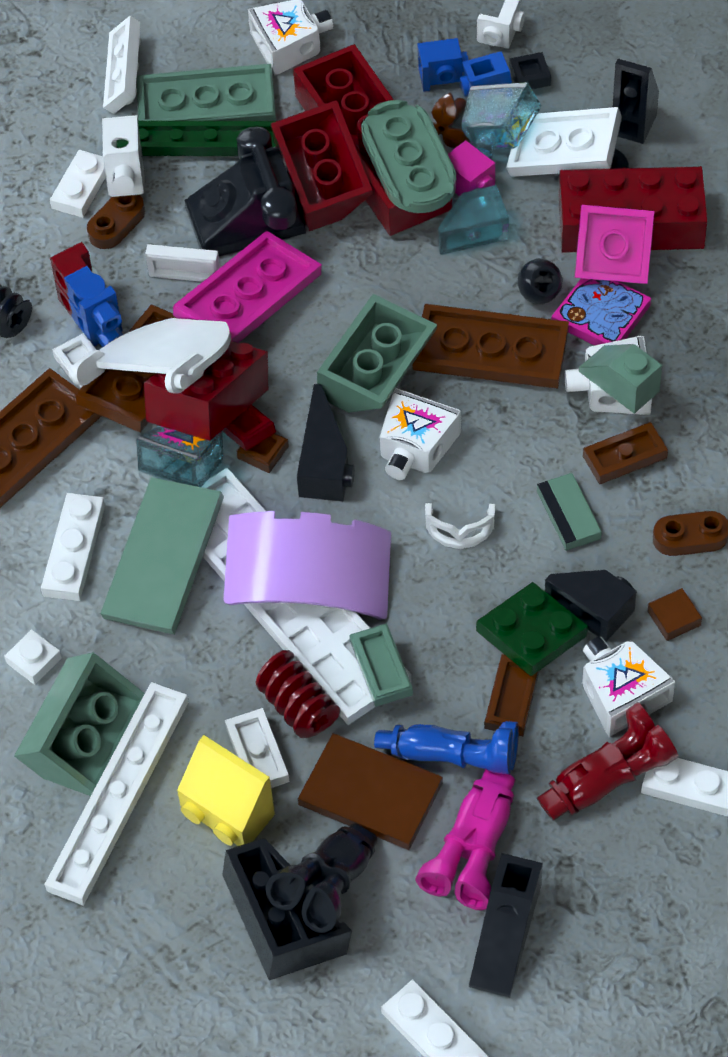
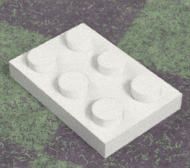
[506,107,622,177]

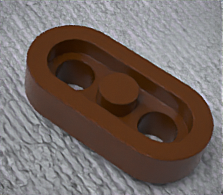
[87,195,145,249]
[653,511,728,556]

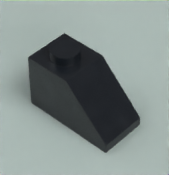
[545,570,637,642]

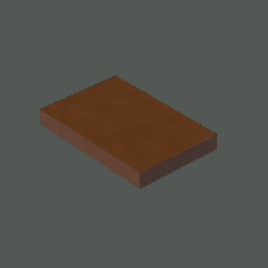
[298,733,443,850]

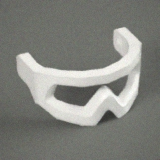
[425,503,495,549]

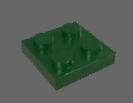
[476,582,588,676]

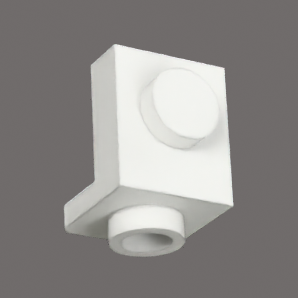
[477,0,525,49]

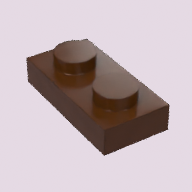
[583,422,668,485]

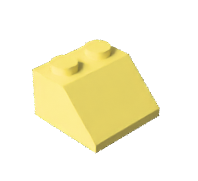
[177,735,275,846]

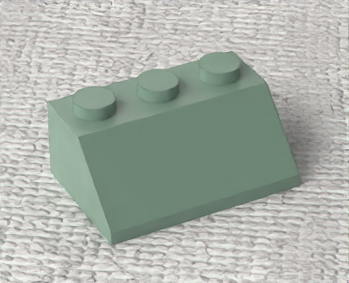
[317,294,437,413]
[14,652,145,796]

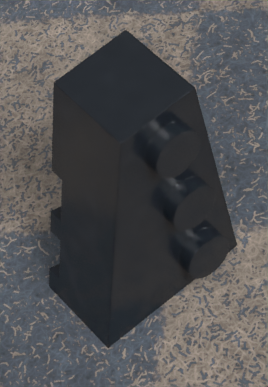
[222,838,352,981]

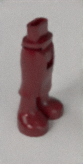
[537,702,679,821]

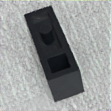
[613,59,659,144]
[297,384,355,502]

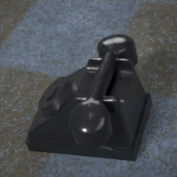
[184,127,306,256]

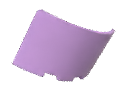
[224,511,391,620]

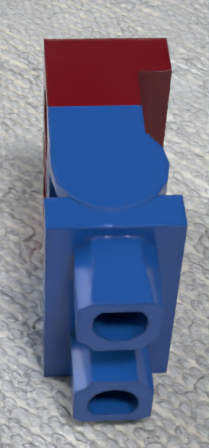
[50,242,123,347]

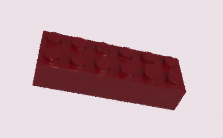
[293,44,452,236]

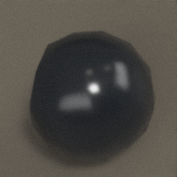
[517,258,563,304]

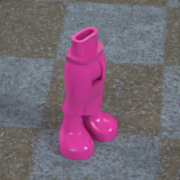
[415,769,515,910]

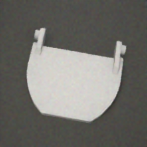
[69,318,231,394]

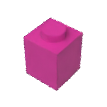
[448,140,495,205]

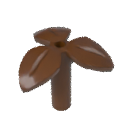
[431,93,473,149]

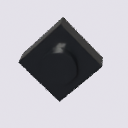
[509,52,551,92]

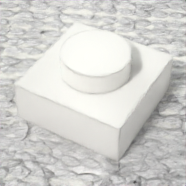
[4,629,62,685]

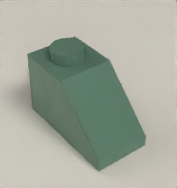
[579,344,662,414]

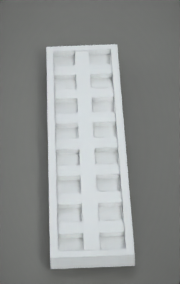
[198,468,412,725]

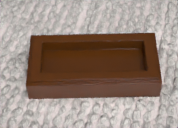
[484,654,539,737]

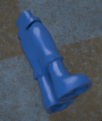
[374,721,519,775]

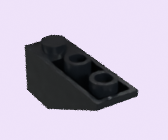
[469,853,543,998]

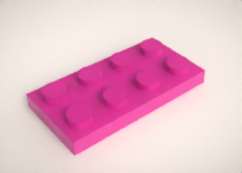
[173,231,322,343]

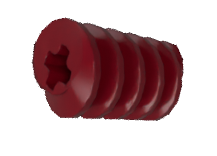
[255,650,340,738]

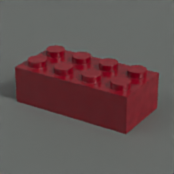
[559,166,707,253]

